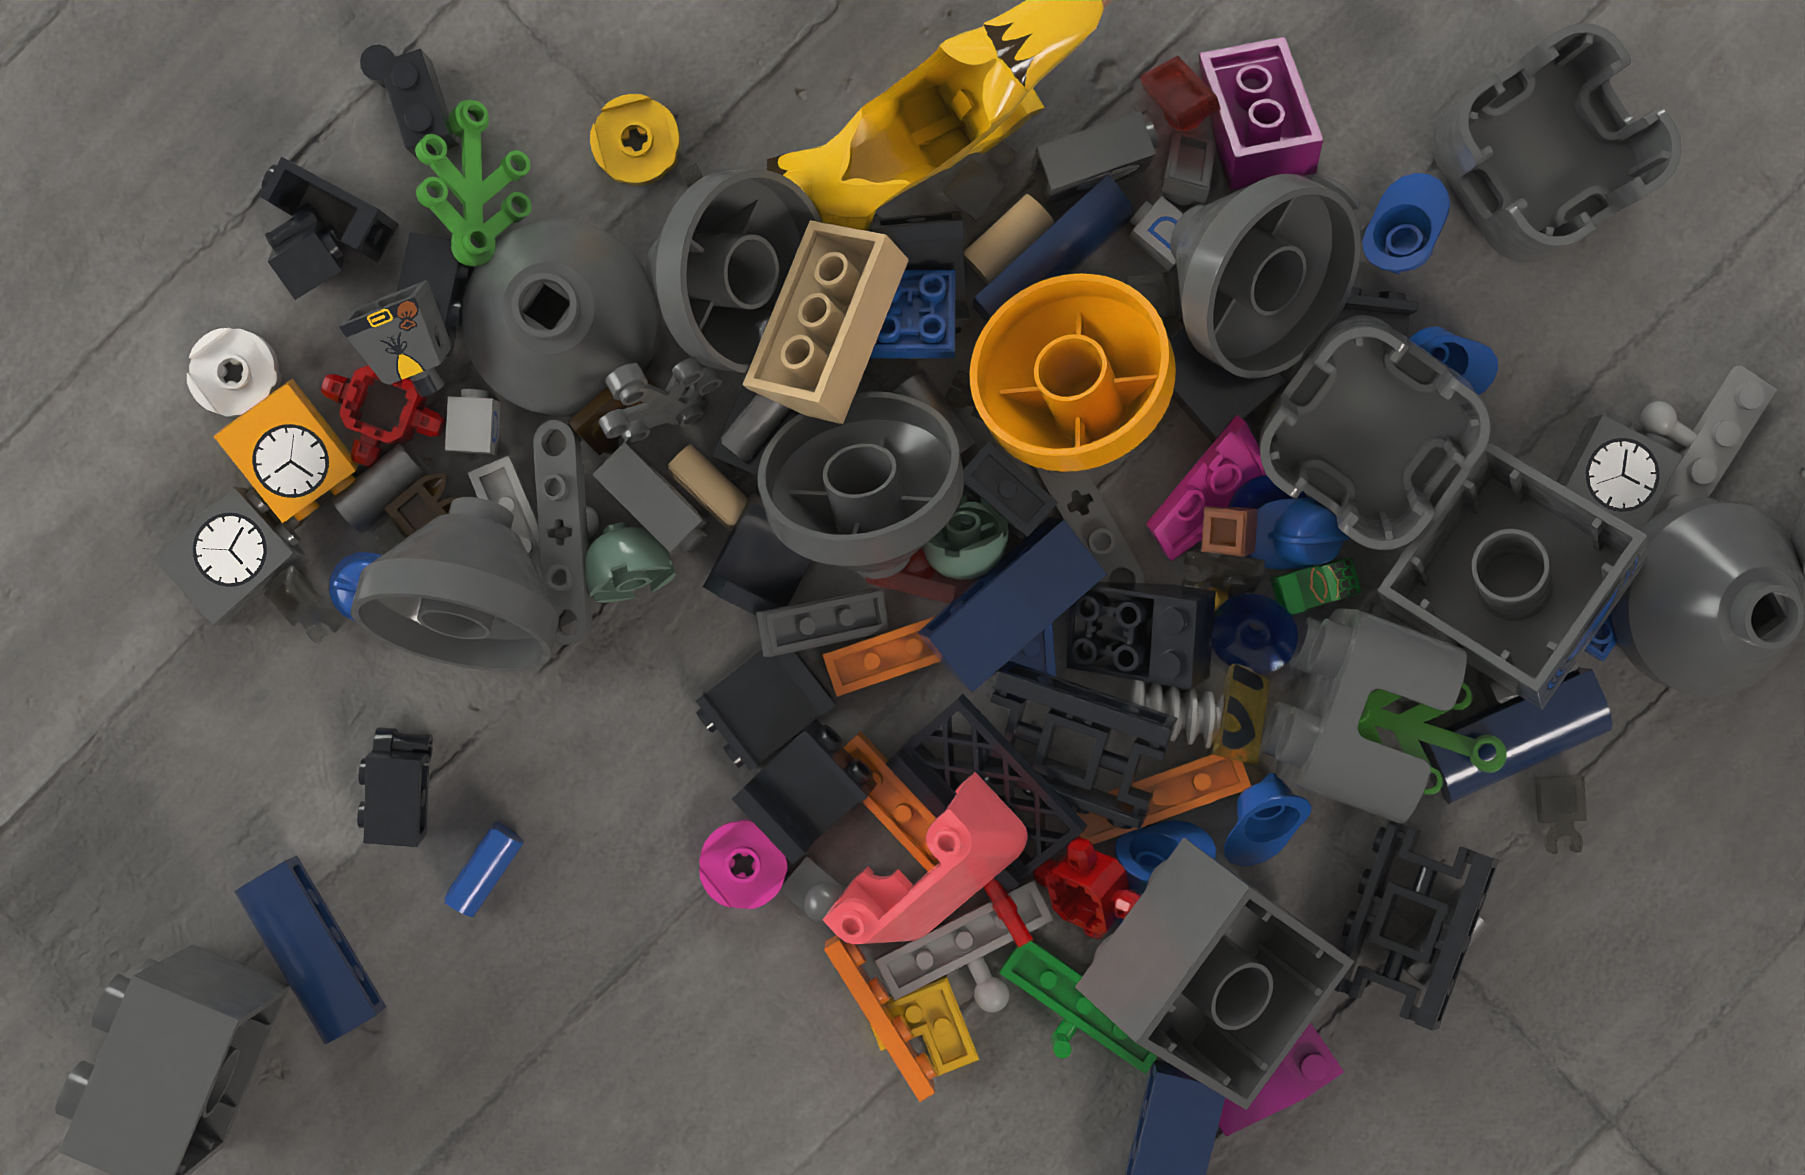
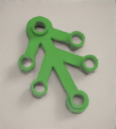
[415,100,532,267]
[1358,683,1507,795]

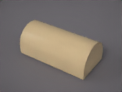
[963,194,1055,285]
[668,444,749,531]

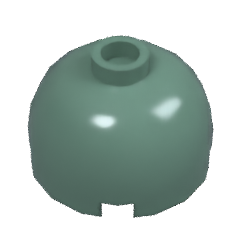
[921,495,1008,580]
[585,522,676,603]

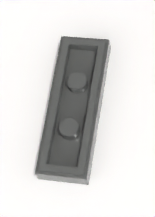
[756,587,890,657]

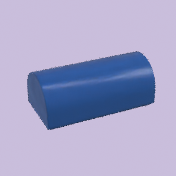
[444,821,524,917]

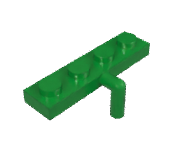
[999,940,1158,1075]

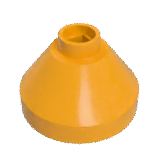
[970,273,1176,472]

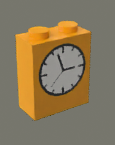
[213,378,359,523]

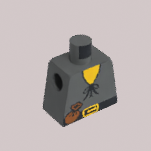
[339,280,451,397]

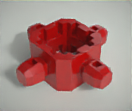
[321,365,446,467]
[1032,837,1141,940]

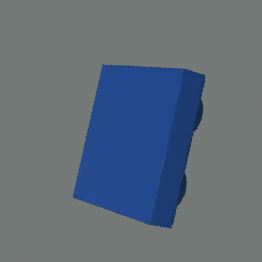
[870,270,956,358]

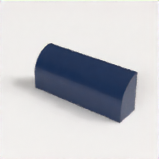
[972,174,1134,322]
[917,517,1107,692]
[1419,667,1612,804]
[234,855,386,1045]
[1124,1060,1225,1175]

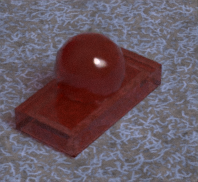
[1140,56,1221,132]
[865,548,956,603]

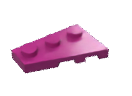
[1146,415,1276,561]

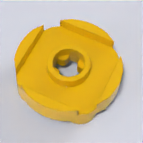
[590,94,681,186]

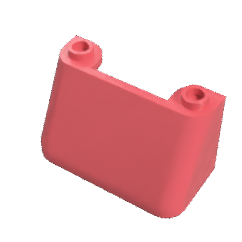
[822,772,1028,944]

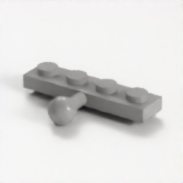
[1640,366,1777,520]
[468,456,600,628]
[875,878,1053,1012]

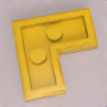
[869,975,979,1076]

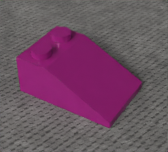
[1199,37,1323,190]
[1218,1022,1344,1137]

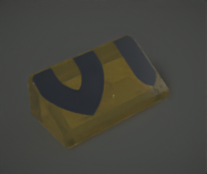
[1212,663,1270,765]

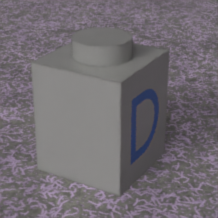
[1128,196,1183,271]
[445,389,501,455]

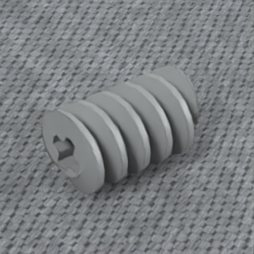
[1129,680,1224,748]

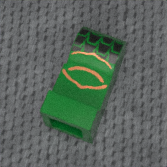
[1270,557,1362,616]

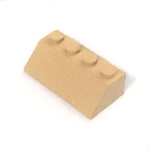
[743,220,909,424]

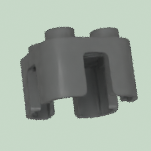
[1432,23,1682,262]
[1260,315,1491,550]
[1260,609,1467,824]

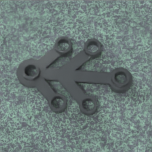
[599,358,722,445]

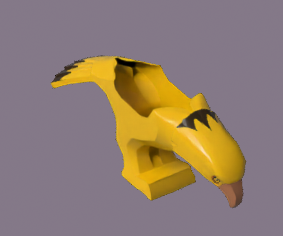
[767,0,1113,231]

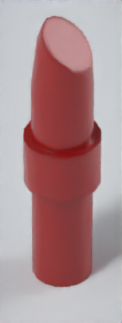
[984,878,1033,948]

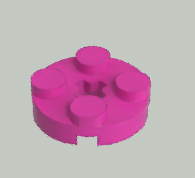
[699,819,788,909]

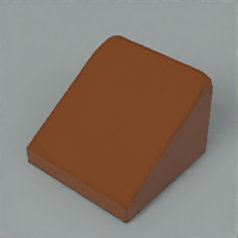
[1201,507,1258,556]

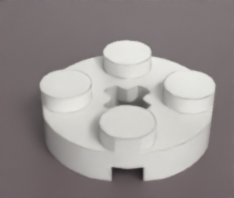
[187,328,282,418]

